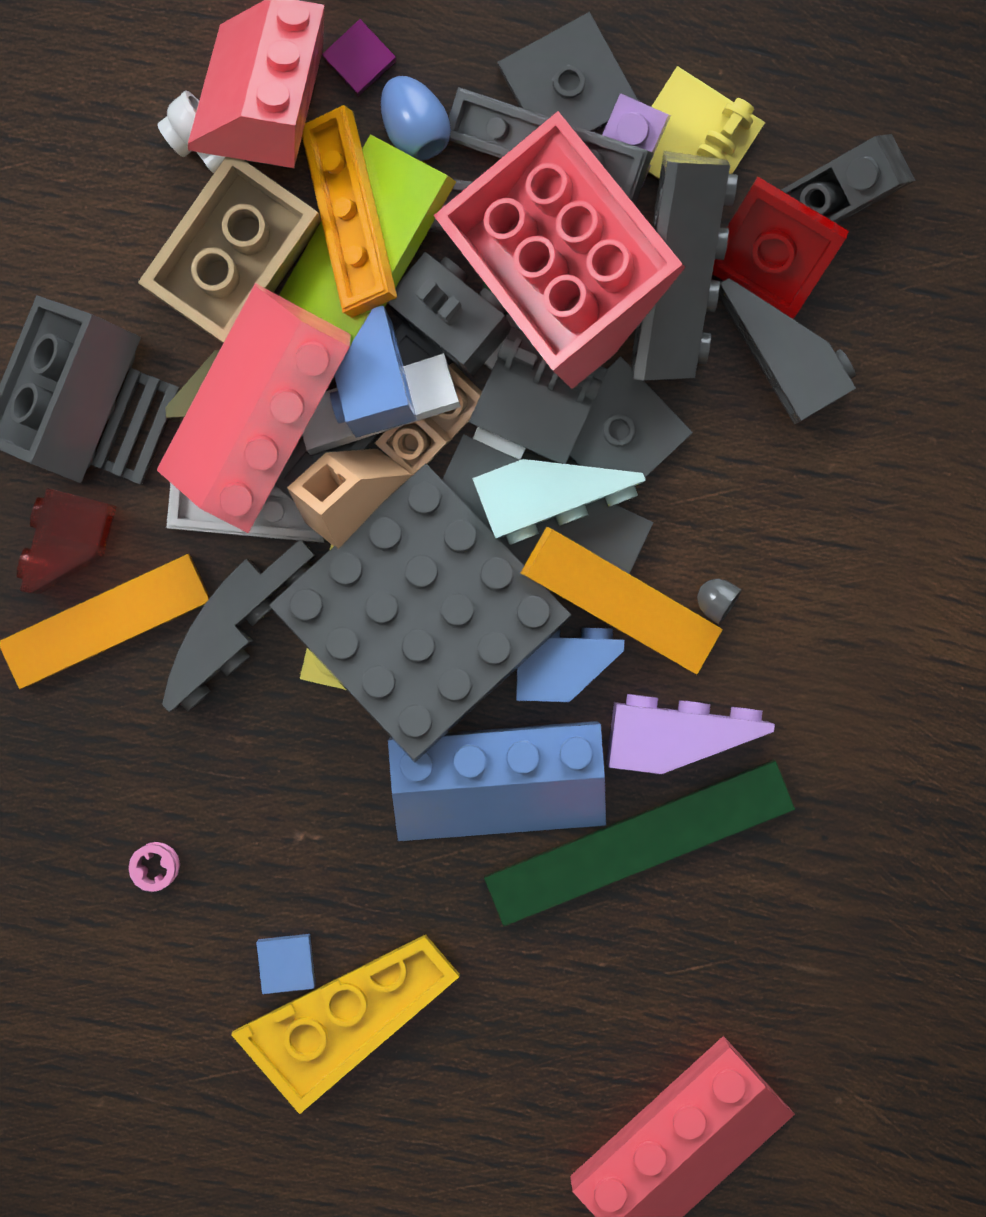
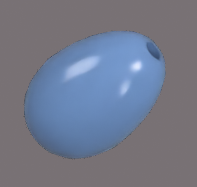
[381,76,451,161]

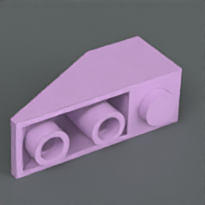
[606,694,775,774]

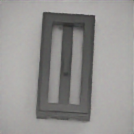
[91,368,181,485]

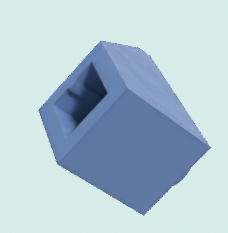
[516,628,625,702]

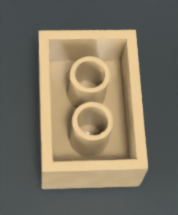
[138,157,321,344]

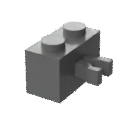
[387,252,512,377]

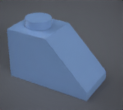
[330,306,417,438]

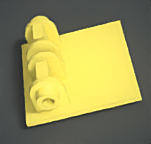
[648,66,765,179]

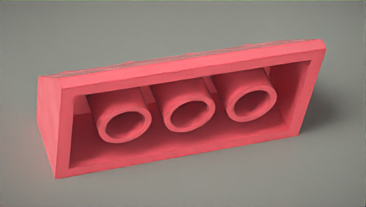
[157,283,351,533]
[570,1036,795,1217]

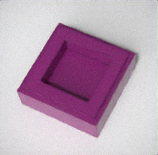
[322,19,396,97]

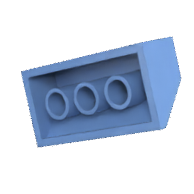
[388,721,606,841]

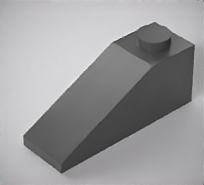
[718,278,856,425]

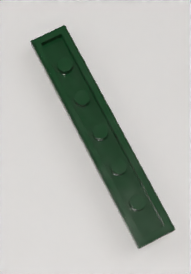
[484,760,795,927]

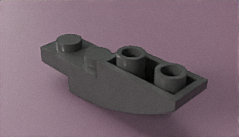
[162,540,318,712]

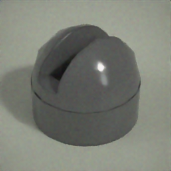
[697,579,742,625]

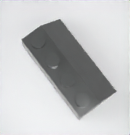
[631,151,738,380]

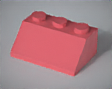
[188,0,324,168]

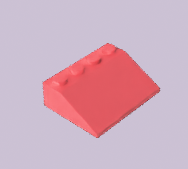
[433,111,685,389]

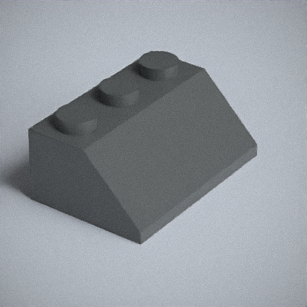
[0,295,141,483]

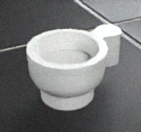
[158,91,225,173]

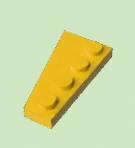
[231,934,459,1114]

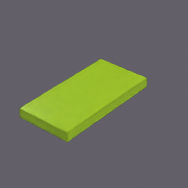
[279,134,456,345]

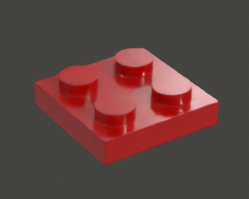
[712,176,849,319]

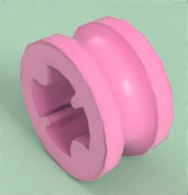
[128,842,180,892]

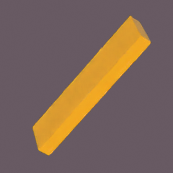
[302,105,397,318]
[520,527,723,674]
[0,554,210,689]

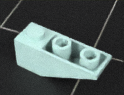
[472,459,646,545]

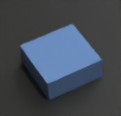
[256,934,316,994]

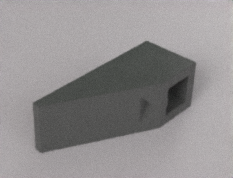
[781,134,916,223]

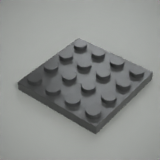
[269,464,571,763]

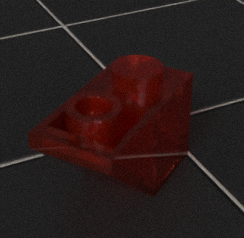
[17,488,117,594]

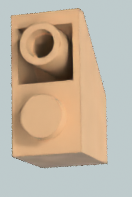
[287,449,413,549]

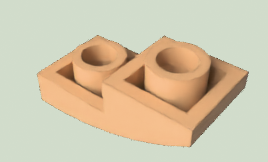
[375,363,482,475]

